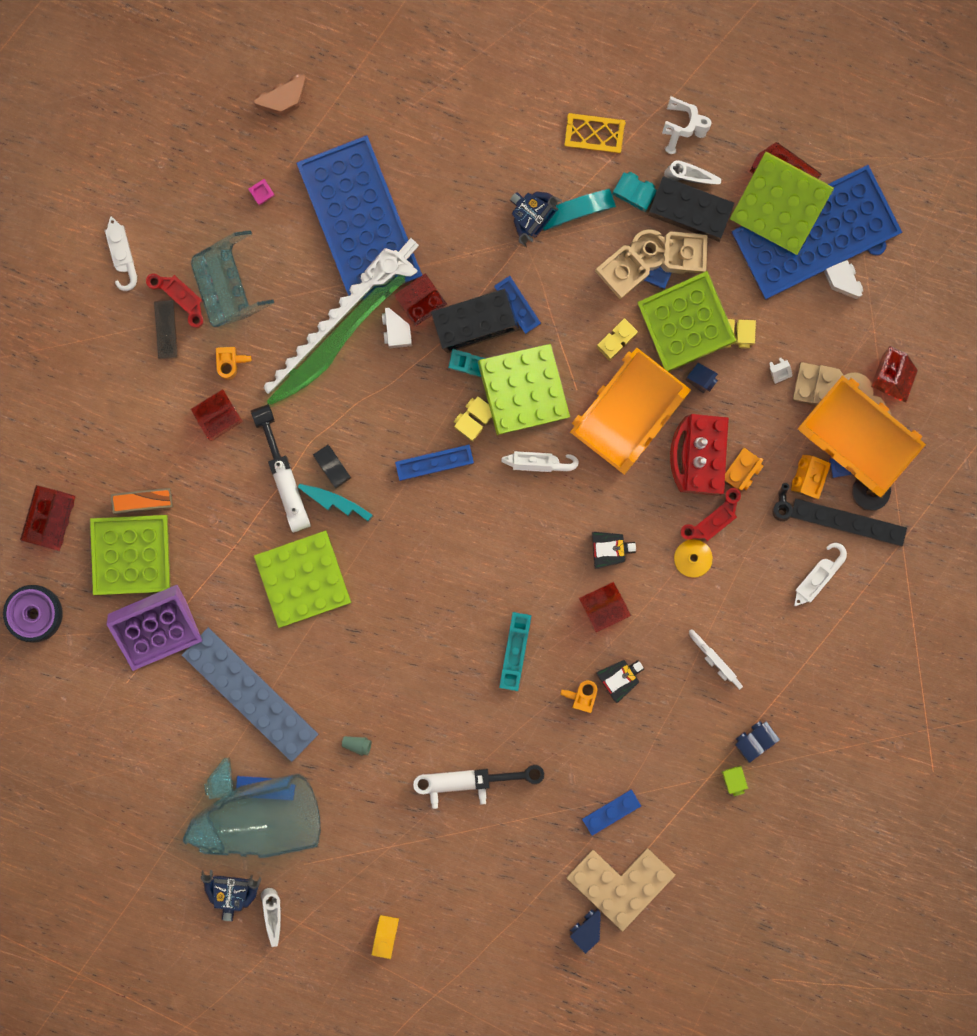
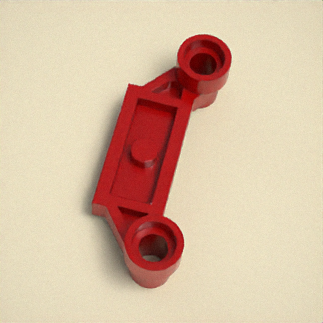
[146,273,204,328]
[680,488,741,541]

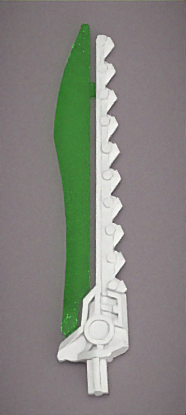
[264,238,419,405]

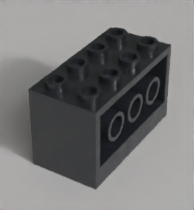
[431,289,519,353]

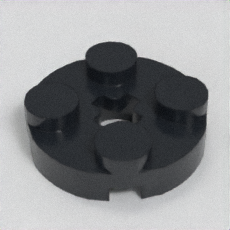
[852,479,891,511]

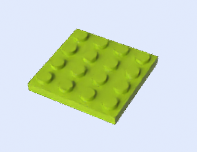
[730,152,834,255]
[637,271,737,372]
[477,344,570,435]
[90,515,170,595]
[254,531,351,628]

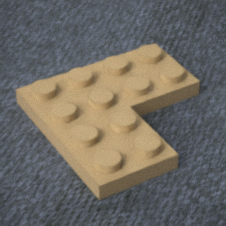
[566,848,675,931]

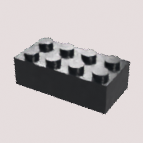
[648,176,734,242]

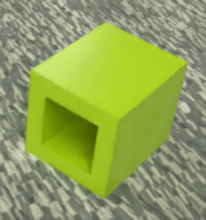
[721,766,748,796]

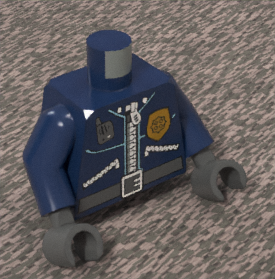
[510,191,562,248]
[201,870,262,921]

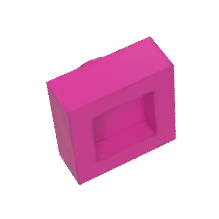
[248,179,275,206]

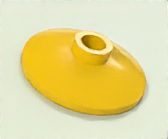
[674,539,713,578]

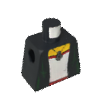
[592,532,636,569]
[596,660,644,703]

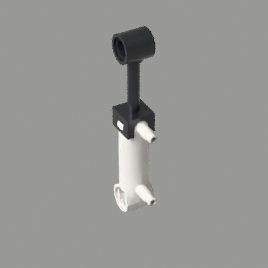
[251,404,311,533]
[413,764,544,809]

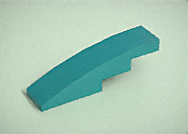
[298,484,373,522]

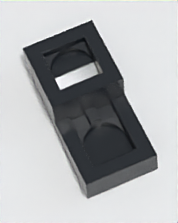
[313,444,351,489]

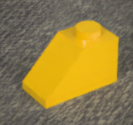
[372,915,399,959]

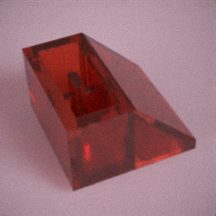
[394,273,447,326]
[871,346,918,403]
[191,389,243,441]
[579,582,631,633]

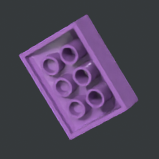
[107,585,202,671]

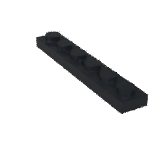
[790,499,907,547]

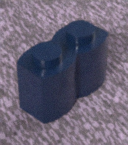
[734,721,780,763]

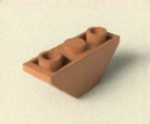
[254,74,307,116]

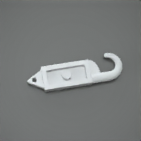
[105,216,137,291]
[501,451,579,472]
[794,543,847,606]
[689,629,743,690]

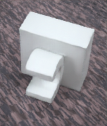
[770,358,792,384]

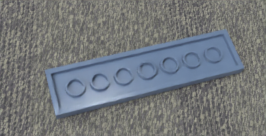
[182,627,319,762]

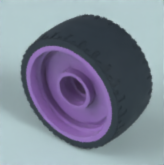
[3,585,63,643]

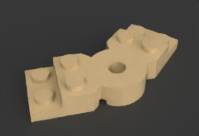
[595,229,707,299]
[793,362,891,415]

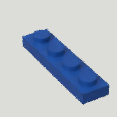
[395,444,474,481]

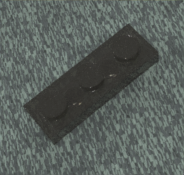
[154,300,178,359]

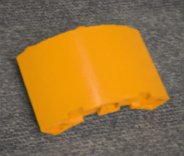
[570,348,691,475]
[798,375,926,498]

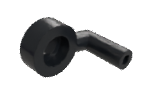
[773,483,793,521]

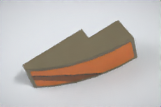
[111,488,173,514]

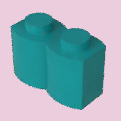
[612,172,657,212]

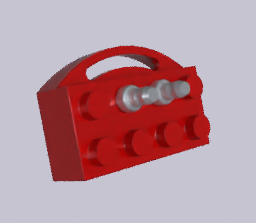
[670,414,729,496]

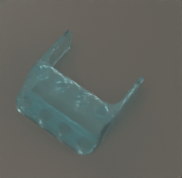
[191,230,275,327]

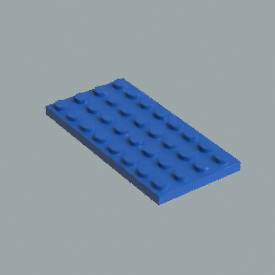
[297,135,423,301]
[731,165,902,300]

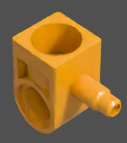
[216,347,252,380]
[560,680,598,713]

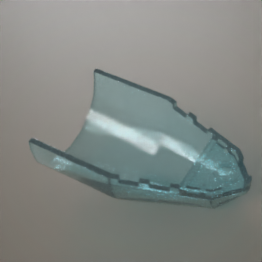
[183,774,321,858]

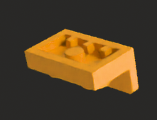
[725,448,764,492]
[791,455,831,499]

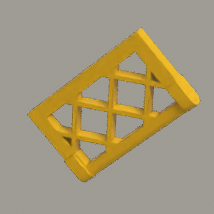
[564,113,626,154]

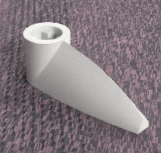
[664,161,721,184]
[261,888,280,947]

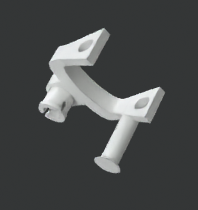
[662,97,711,154]

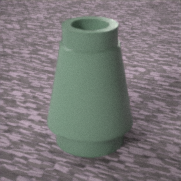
[342,736,372,756]

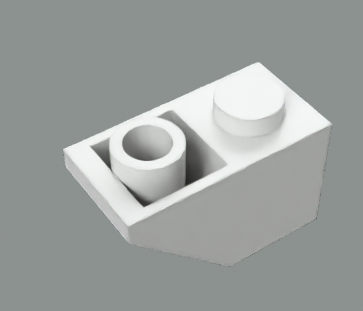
[824,260,863,299]
[382,308,412,348]

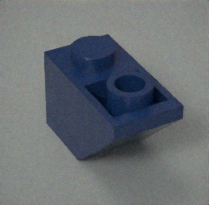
[685,363,718,393]
[569,909,601,954]

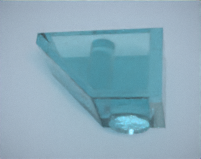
[204,757,234,799]

